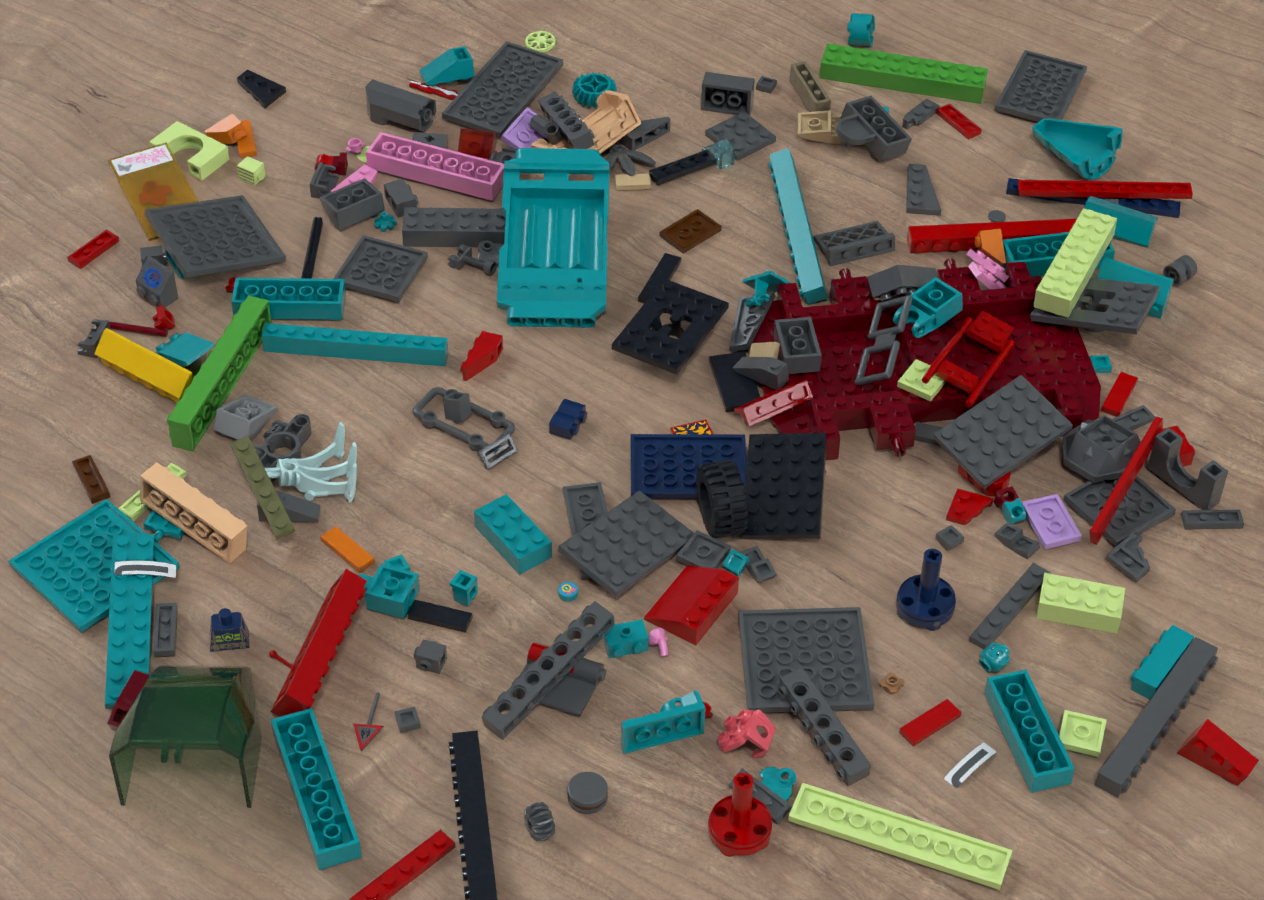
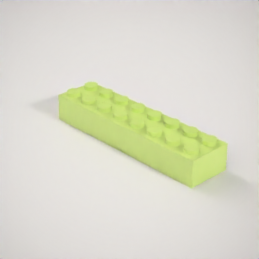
[1033,208,1117,317]

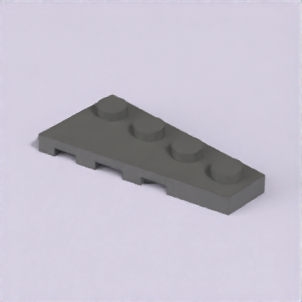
[906,164,941,216]
[730,291,775,352]

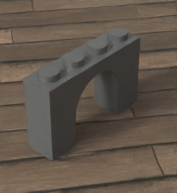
[1148,427,1228,510]

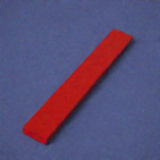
[1089,416,1163,545]

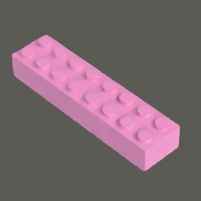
[366,132,504,201]

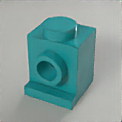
[449,570,478,606]

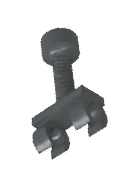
[447,244,497,275]

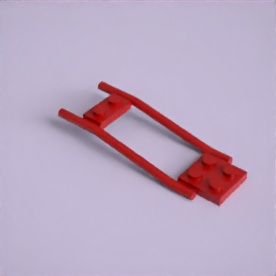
[922,311,1015,407]

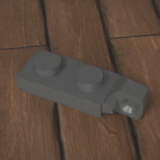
[902,99,940,129]

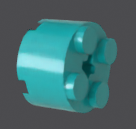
[847,13,875,46]

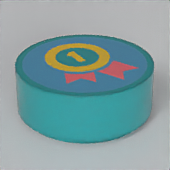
[558,582,578,602]

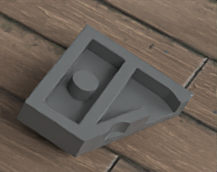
[1106,533,1150,583]

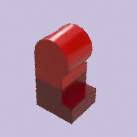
[315,152,348,176]

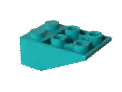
[419,46,475,86]

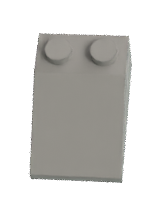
[213,394,278,440]

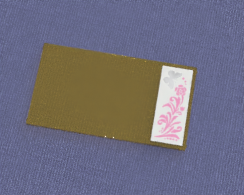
[108,142,199,241]

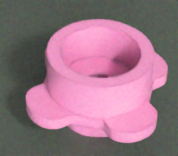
[346,138,365,153]

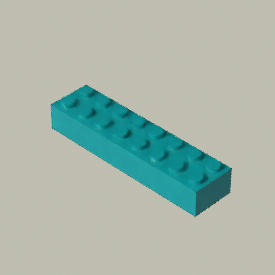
[271,708,362,870]

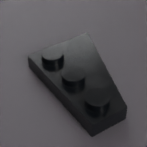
[237,69,286,109]

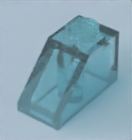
[702,139,735,170]

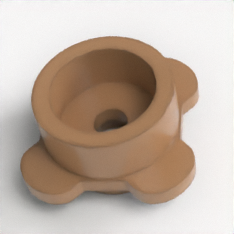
[880,672,905,694]

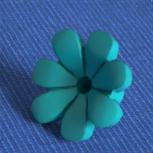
[374,211,397,232]

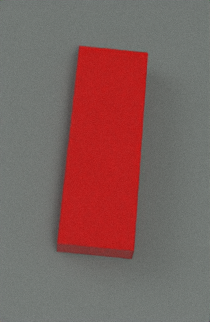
[936,103,982,140]
[67,230,119,269]
[1101,372,1138,417]
[899,699,961,746]

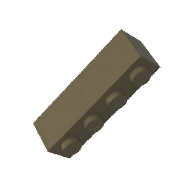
[790,61,831,112]

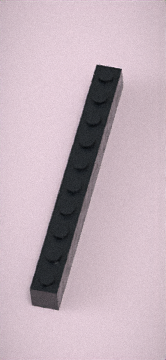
[449,730,498,900]

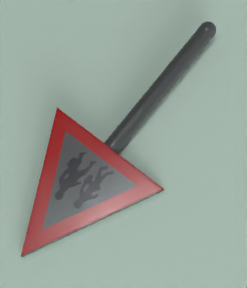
[353,692,384,752]

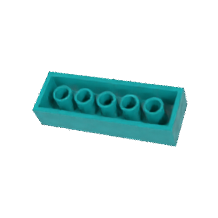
[1003,232,1115,276]
[231,278,346,320]
[984,669,1075,793]

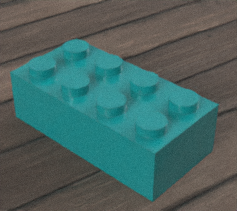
[474,494,552,575]

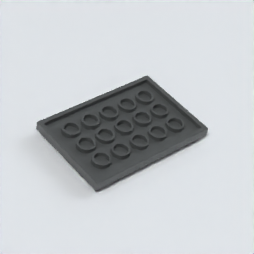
[995,50,1087,122]
[933,375,1073,489]
[558,490,694,598]

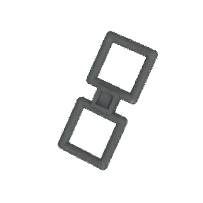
[855,295,912,386]

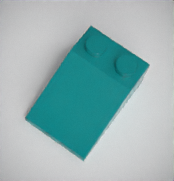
[154,332,215,367]

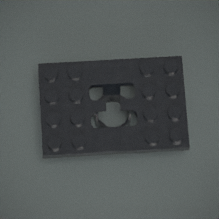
[612,278,729,375]

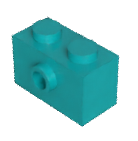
[603,619,649,658]

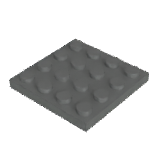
[333,235,428,302]
[1063,476,1176,547]

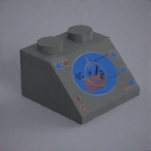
[136,256,178,307]

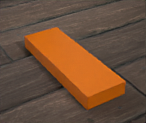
[237,120,257,158]
[320,526,375,573]

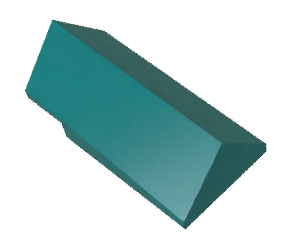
[1084,196,1158,248]

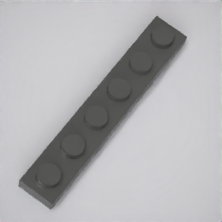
[969,563,1051,649]

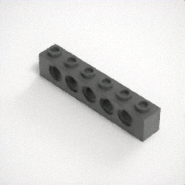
[538,91,595,149]
[778,667,871,786]

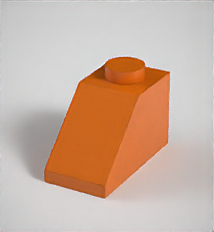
[204,113,247,144]
[975,229,1006,267]

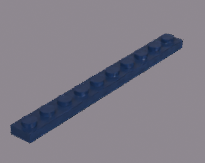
[1006,178,1181,218]

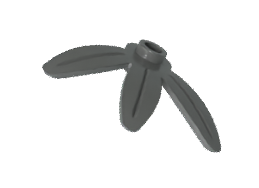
[605,145,656,176]

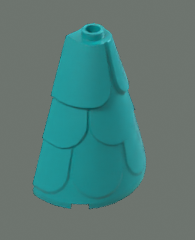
[1032,118,1123,180]

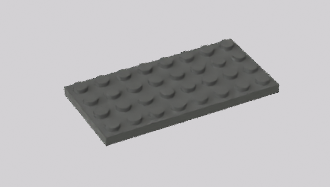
[442,41,563,138]

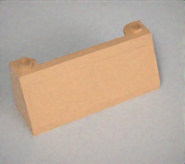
[531,90,641,176]

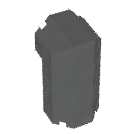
[365,79,436,132]

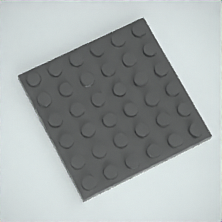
[144,195,286,278]
[738,607,874,713]

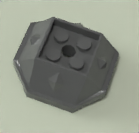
[1062,415,1148,483]

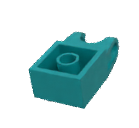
[893,277,963,338]

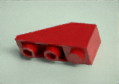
[460,331,503,381]

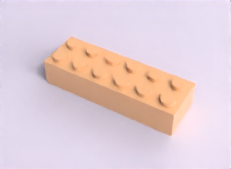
[140,462,248,564]

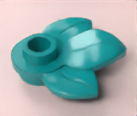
[759,767,797,802]

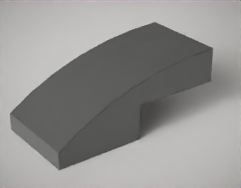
[995,523,1040,559]
[740,545,777,583]

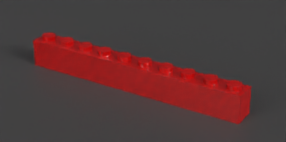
[907,219,1077,253]

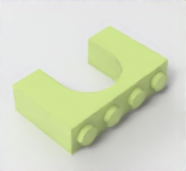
[149,121,230,181]

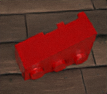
[1177,719,1259,786]

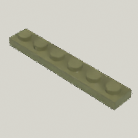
[230,436,295,540]

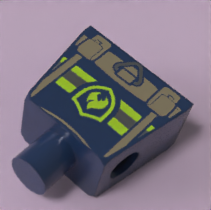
[210,608,250,652]

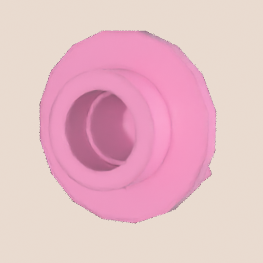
[649,628,668,657]

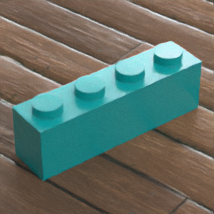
[1130,624,1194,700]

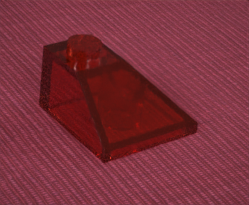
[458,128,497,160]

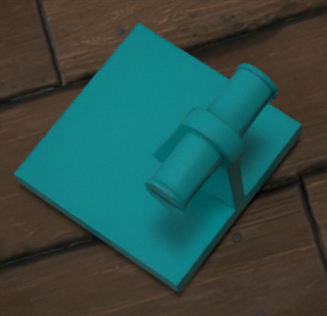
[742,271,791,307]

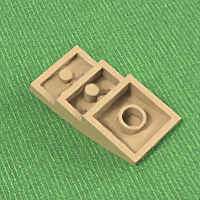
[797,110,862,145]

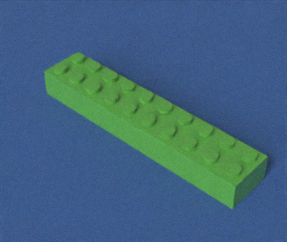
[820,44,988,104]
[167,295,272,452]

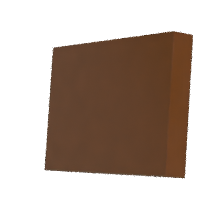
[659,209,722,254]

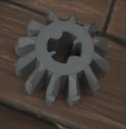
[524,802,555,841]

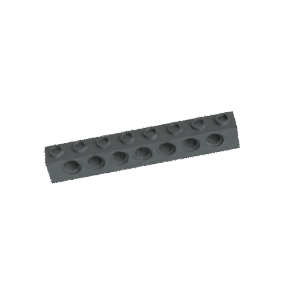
[482,601,615,740]

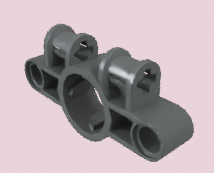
[254,414,312,483]

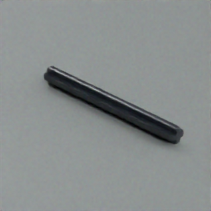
[301,217,323,279]

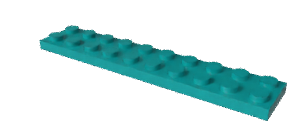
[105,534,154,708]

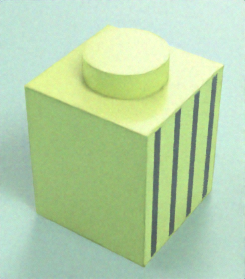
[237,156,265,186]

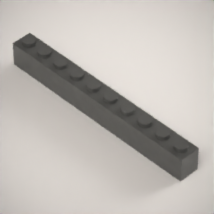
[1095,637,1218,798]

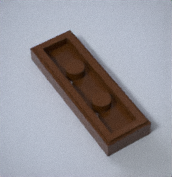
[72,455,110,504]

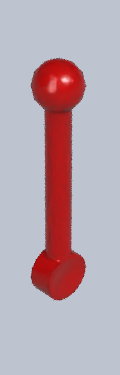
[269,650,292,669]

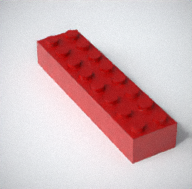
[270,569,367,717]

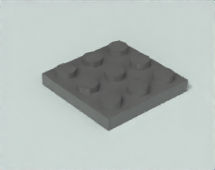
[705,111,776,161]

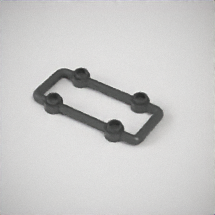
[412,387,515,452]

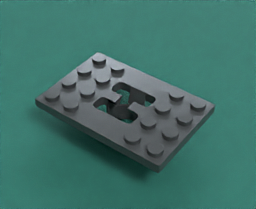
[1030,278,1159,335]

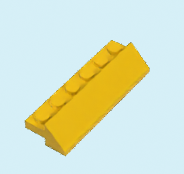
[94,328,193,403]

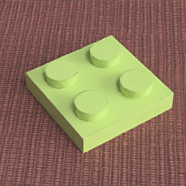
[897,359,947,401]
[1059,710,1107,757]

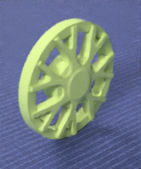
[525,31,555,52]

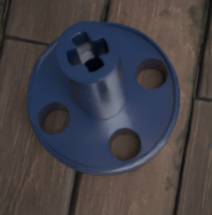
[896,549,956,631]

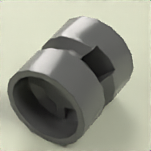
[1163,255,1197,286]

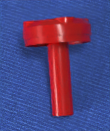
[708,772,772,857]

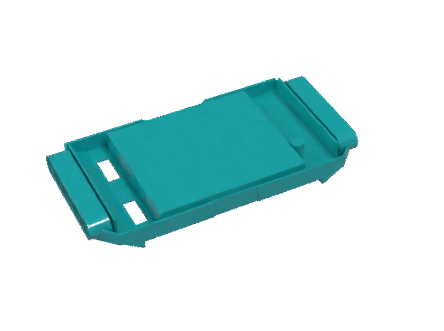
[497,148,610,328]

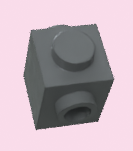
[414,639,447,674]

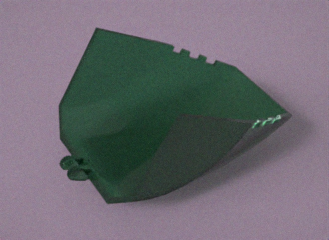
[109,665,262,808]

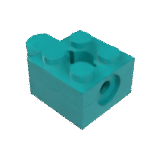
[358,564,420,619]

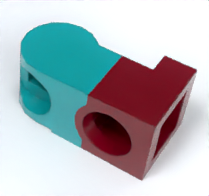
[993,486,1026,524]

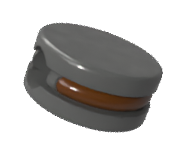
[567,772,608,814]

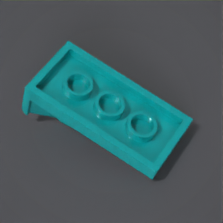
[621,690,705,754]

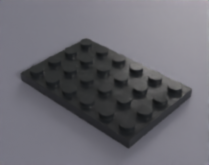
[741,433,827,539]

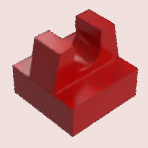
[152,305,175,330]

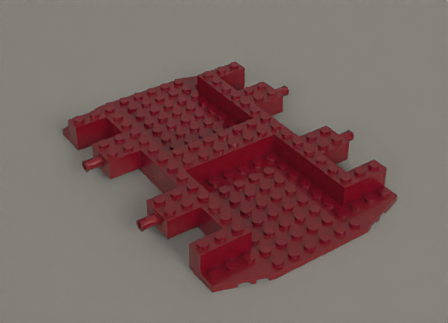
[752,258,1101,460]

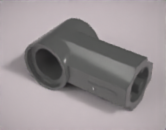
[529,114,561,144]

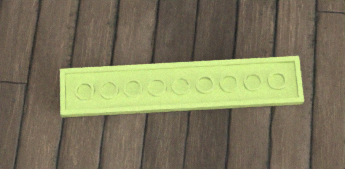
[788,783,1013,890]

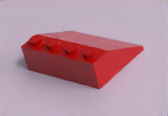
[644,566,739,646]

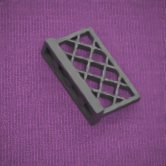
[814,221,895,266]

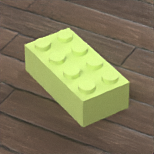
[1036,573,1125,634]

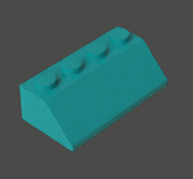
[1092,257,1174,319]

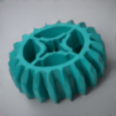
[572,72,617,108]

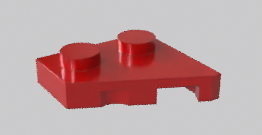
[946,488,994,526]

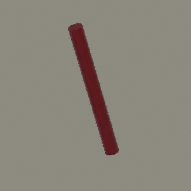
[96,320,168,337]

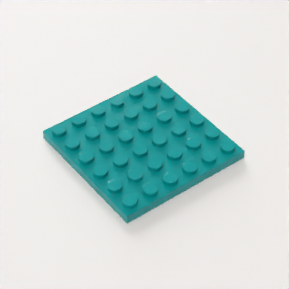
[8,499,180,633]

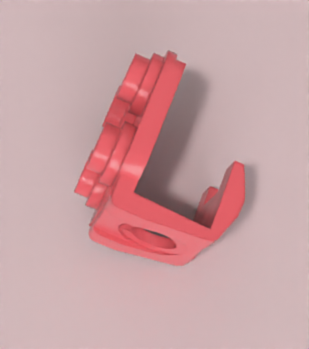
[717,709,776,758]

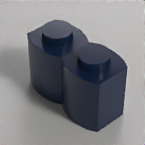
[549,399,588,440]

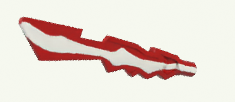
[409,81,458,100]

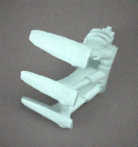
[265,422,357,503]

